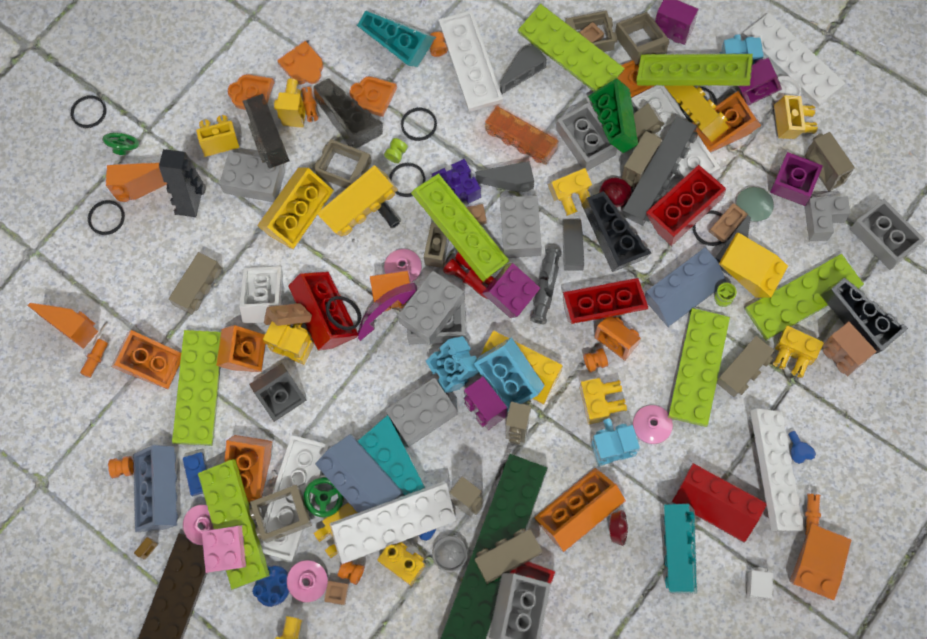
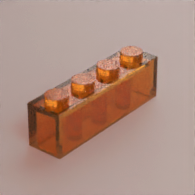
[485,106,559,165]

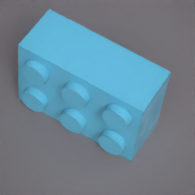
[474,337,544,412]

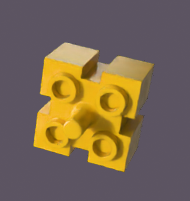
[263,321,314,365]

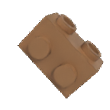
[264,303,312,326]

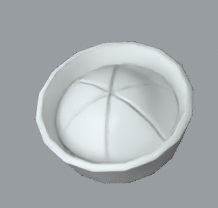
[771,76,801,103]

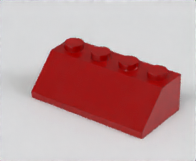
[646,165,726,246]
[288,272,358,351]
[563,278,648,324]
[672,463,767,543]

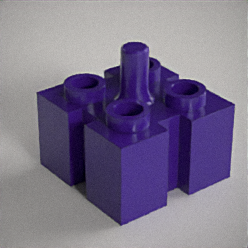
[431,159,481,204]

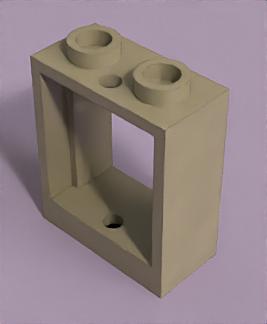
[565,10,617,52]
[615,12,670,65]
[622,131,662,189]
[805,132,855,191]
[314,139,372,188]
[249,485,312,543]

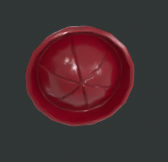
[599,177,632,208]
[609,510,628,546]

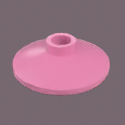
[384,249,422,283]
[633,405,673,444]
[183,505,214,545]
[287,560,328,602]

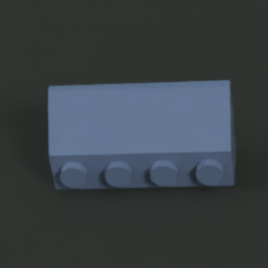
[645,248,727,327]
[315,434,403,513]
[133,445,178,532]

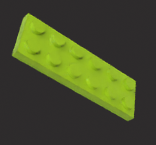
[518,3,625,92]
[637,54,753,86]
[411,174,509,281]
[744,254,864,341]
[668,308,730,428]
[172,330,221,446]
[198,459,270,590]

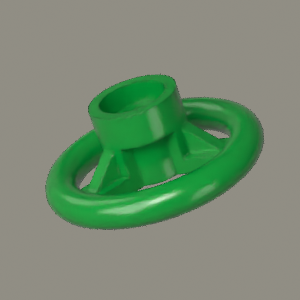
[102,133,140,155]
[303,477,344,517]

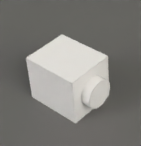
[747,567,773,600]

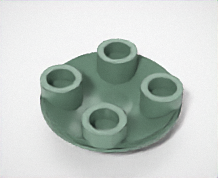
[736,187,774,221]

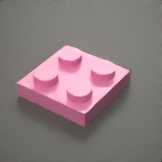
[202,526,246,573]

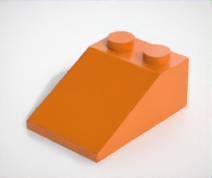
[692,91,762,153]
[106,163,167,202]
[27,303,99,349]
[111,330,181,389]
[224,435,272,503]
[789,524,852,600]

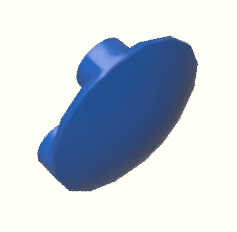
[252,566,289,607]

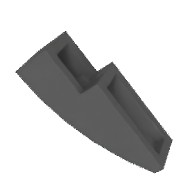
[562,220,584,271]

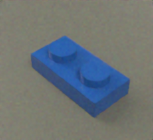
[183,452,207,497]

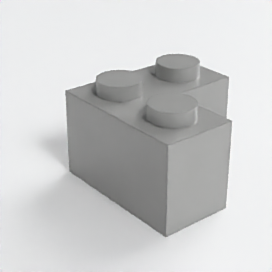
[804,196,851,242]

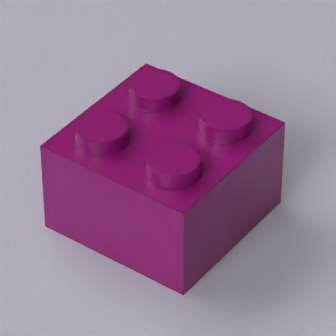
[655,0,699,45]
[739,57,782,106]
[770,152,823,206]
[482,263,540,318]
[463,377,507,430]

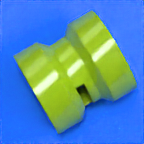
[384,138,408,164]
[714,283,737,307]

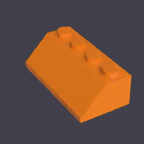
[534,468,626,552]

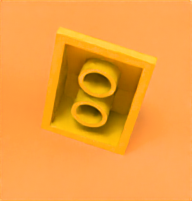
[719,233,788,298]

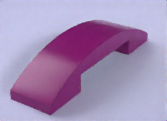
[358,283,417,341]

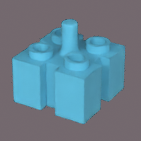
[719,34,764,65]
[426,336,479,393]
[591,418,640,466]

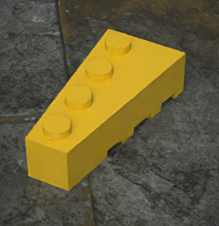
[664,86,729,142]

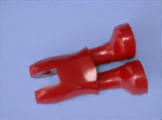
[443,252,494,299]

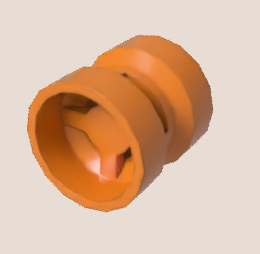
[430,32,448,57]
[583,348,608,372]
[108,456,134,479]
[337,561,365,585]

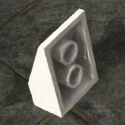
[239,266,282,323]

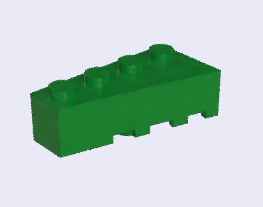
[588,78,638,153]

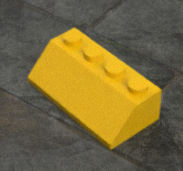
[317,165,398,237]
[257,167,334,249]
[481,330,563,405]

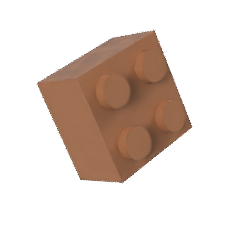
[822,322,877,376]

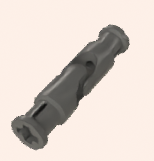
[530,248,562,324]

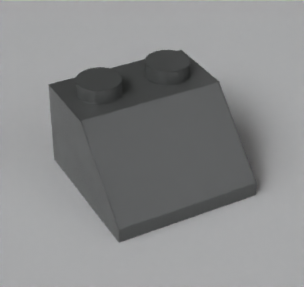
[249,363,307,422]

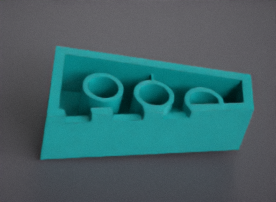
[357,10,436,67]
[358,415,425,496]
[664,504,697,594]

